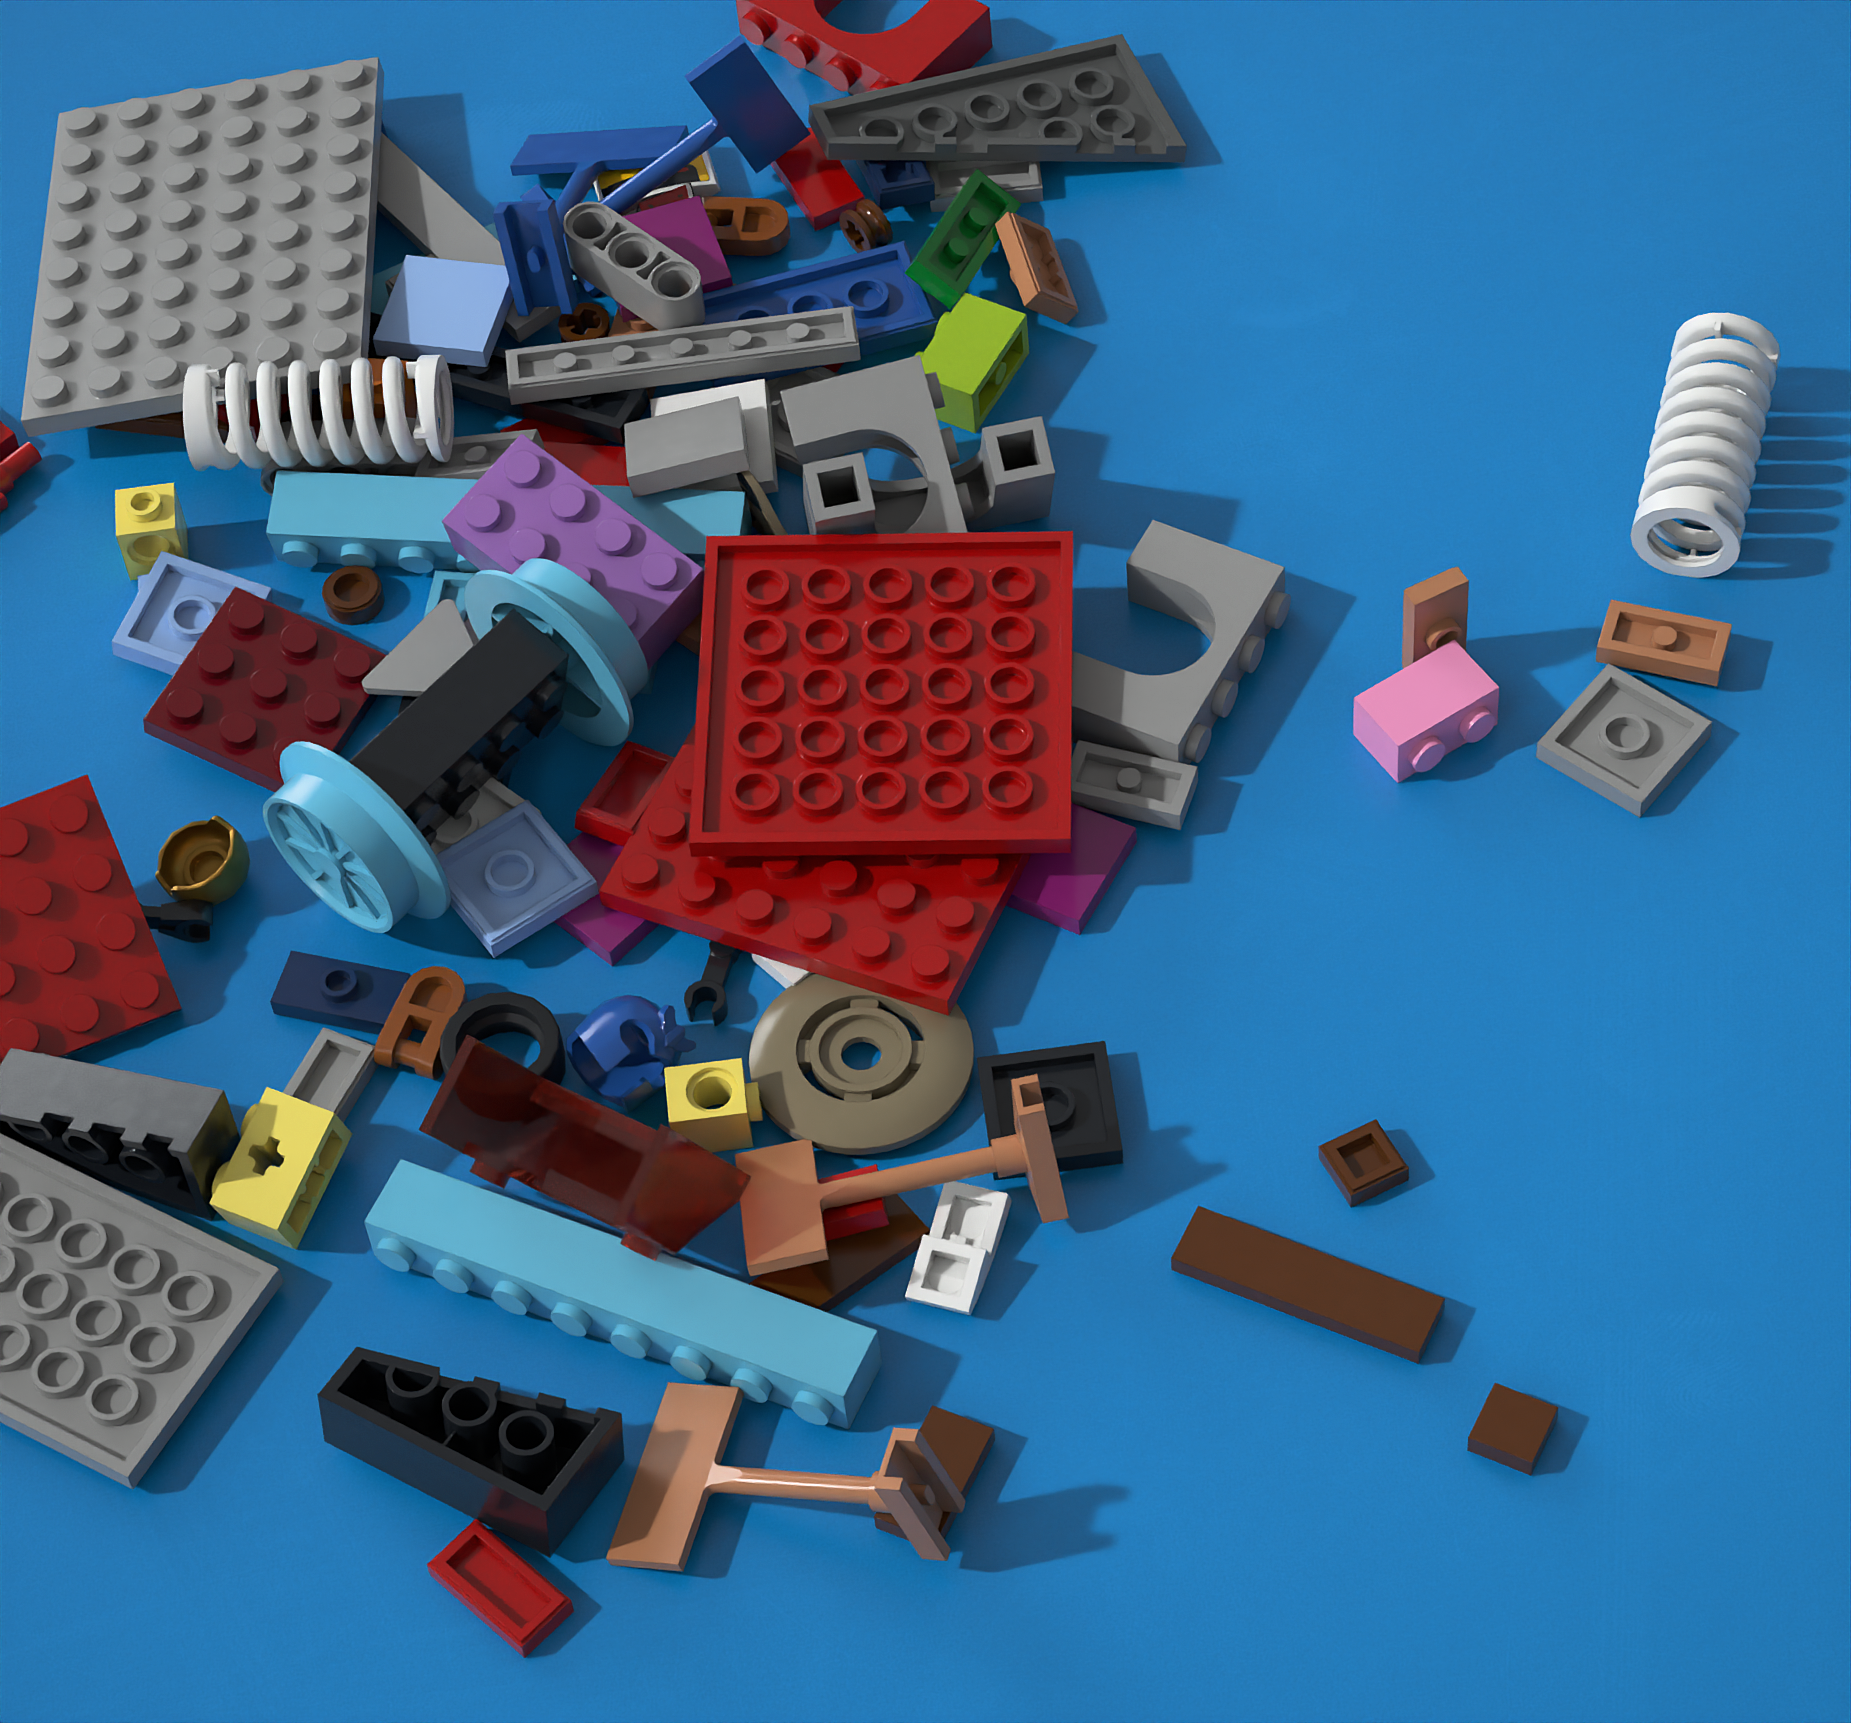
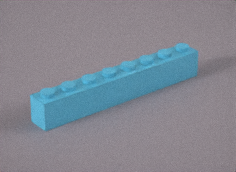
[266,470,752,573]
[364,1159,882,1430]

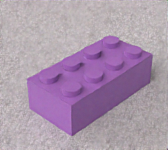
[442,433,704,670]

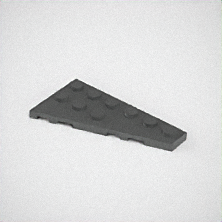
[808,34,1187,162]

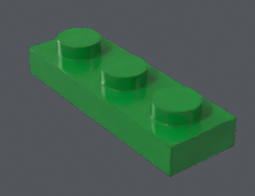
[905,169,1021,309]

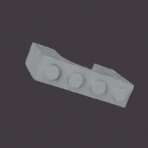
[780,355,975,533]
[803,416,1055,535]
[1072,520,1291,765]

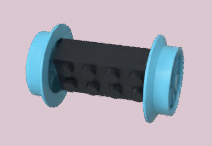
[263,558,648,933]

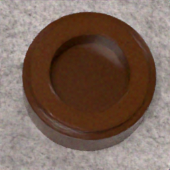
[322,565,385,625]

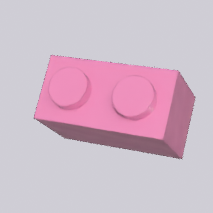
[1353,640,1499,783]

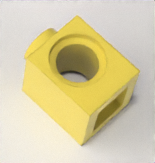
[115,482,188,580]
[664,1058,763,1157]

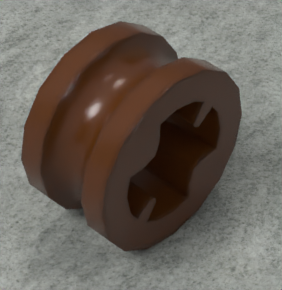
[839,199,893,253]
[558,303,610,343]

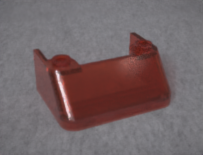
[419,1035,751,1262]

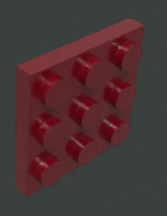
[143,586,387,792]

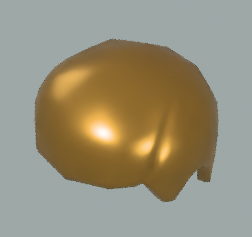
[155,815,250,907]

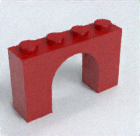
[736,0,993,95]

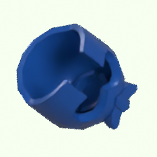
[566,995,696,1114]

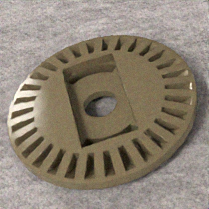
[749,973,974,1155]

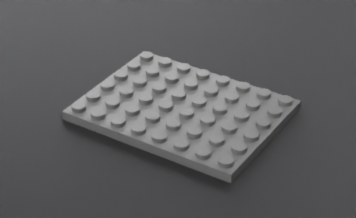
[21,57,384,437]

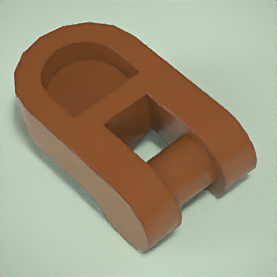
[700,196,791,256]
[374,966,468,1080]

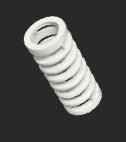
[1630,313,1781,578]
[183,355,454,471]

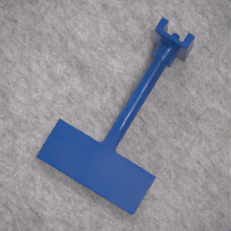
[520,35,811,298]
[492,125,689,316]

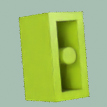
[915,292,1029,433]

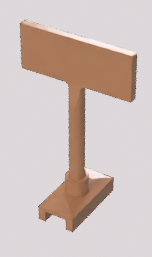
[735,1074,1069,1277]
[606,1382,966,1571]

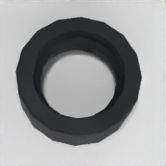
[440,992,566,1119]

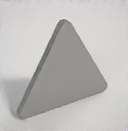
[362,599,474,697]

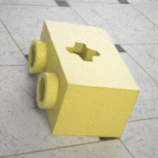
[209,1087,352,1250]

